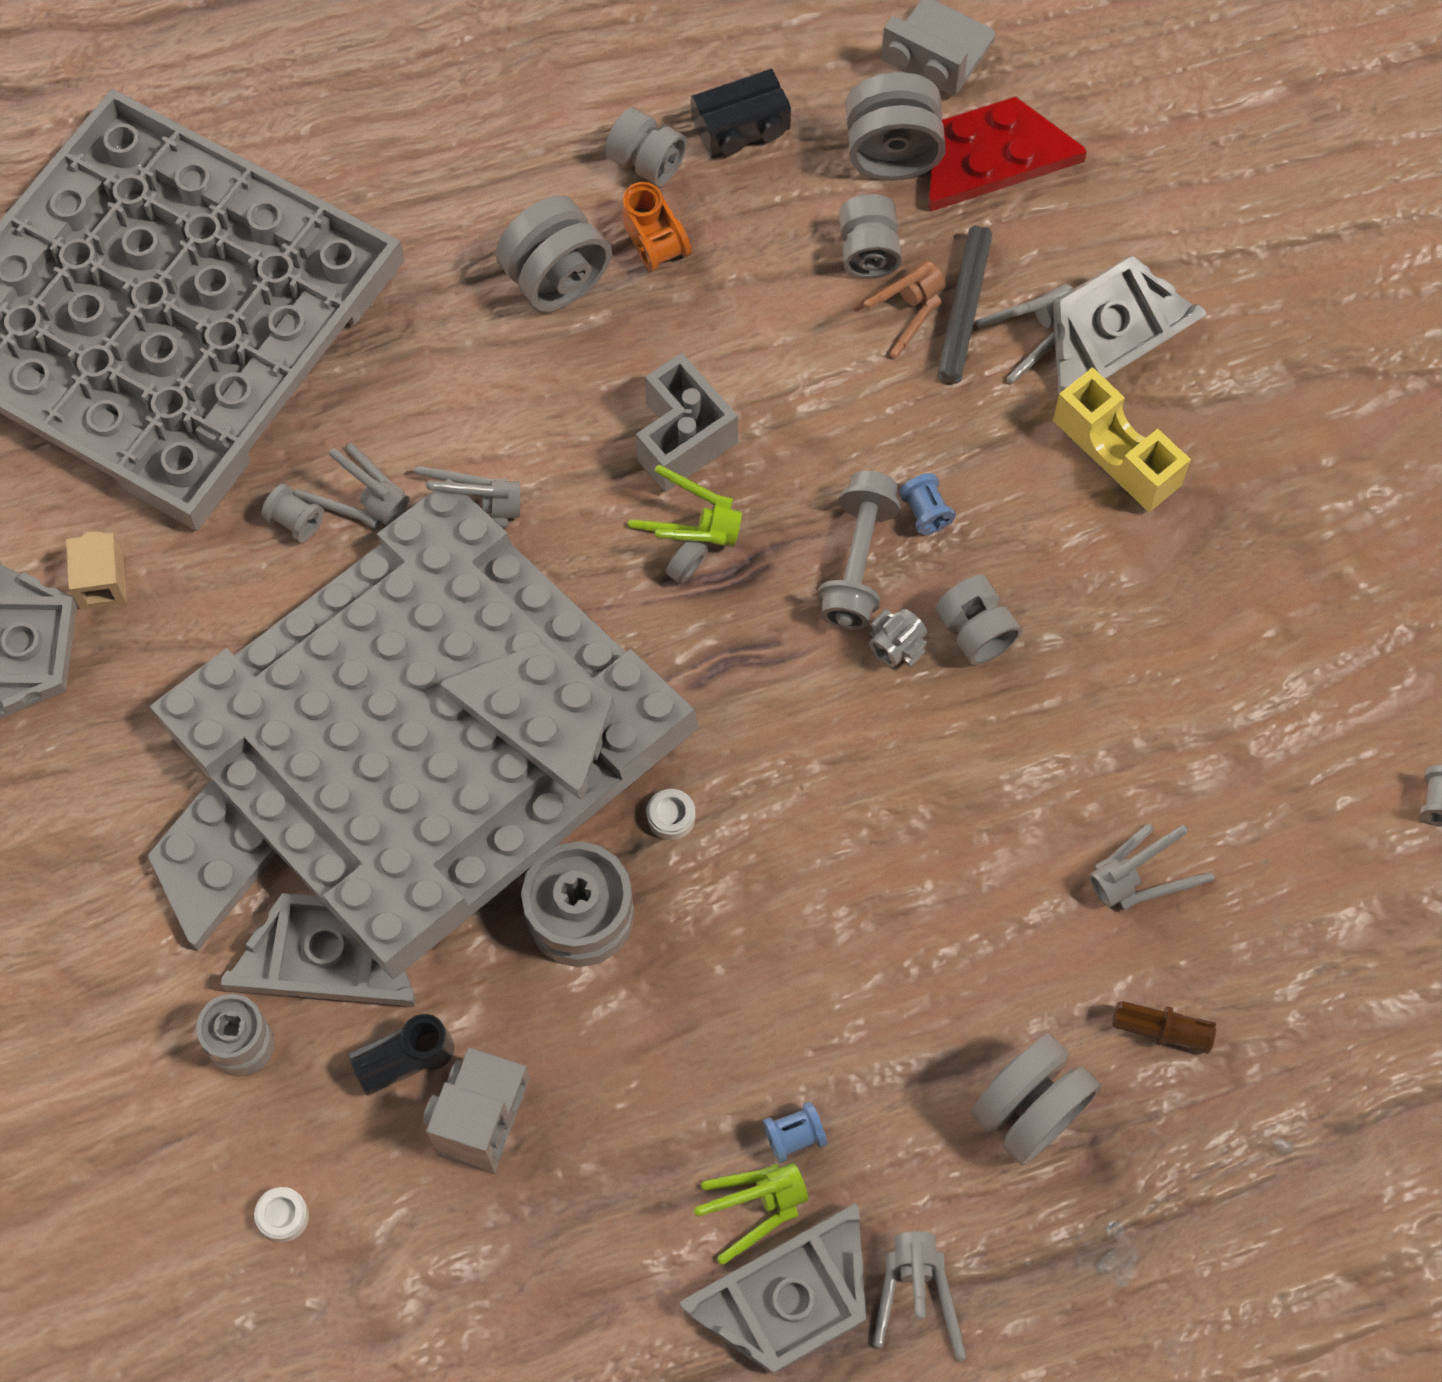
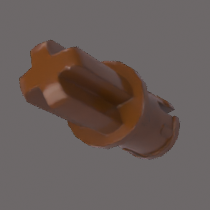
[1112,1001,1216,1054]

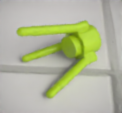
[627,465,742,547]
[694,1162,808,1265]

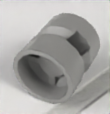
[605,107,687,187]
[839,194,901,279]
[935,575,1022,665]
[196,994,274,1076]

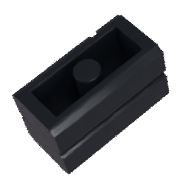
[691,69,791,157]

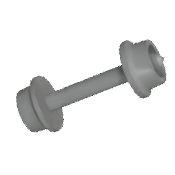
[818,471,901,630]

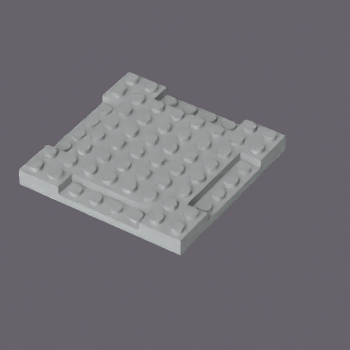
[0,89,404,531]
[149,478,699,980]

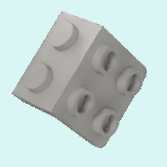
[881,0,995,96]

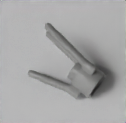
[976,284,1074,384]
[293,443,409,529]
[414,466,520,528]
[1089,824,1214,911]
[873,1232,966,1361]

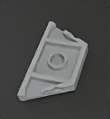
[1053,256,1207,393]
[0,562,77,718]
[441,643,615,800]
[148,781,277,951]
[221,893,416,1007]
[679,1203,866,1375]

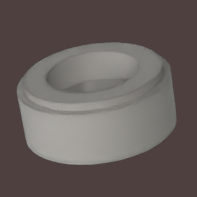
[666,541,708,583]

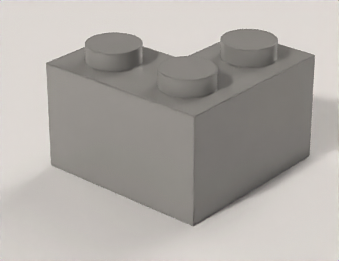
[636,352,738,493]
[423,1047,530,1174]

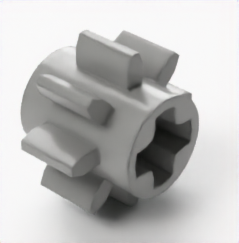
[869,609,927,667]

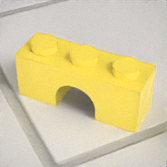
[1053,367,1191,513]

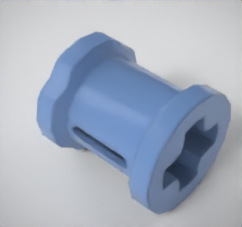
[899,473,956,535]
[763,1102,827,1164]

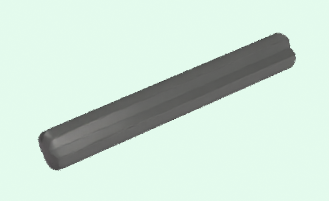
[937,225,993,384]

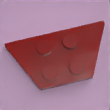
[928,96,1087,212]

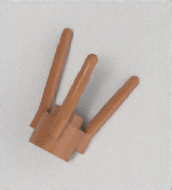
[852,260,946,359]

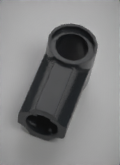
[349,1014,455,1096]

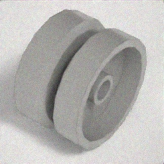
[845,72,945,181]
[495,195,612,312]
[521,841,635,967]
[970,1034,1103,1166]

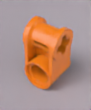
[623,182,692,272]

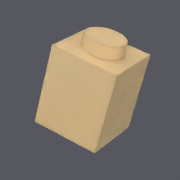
[66,531,127,609]

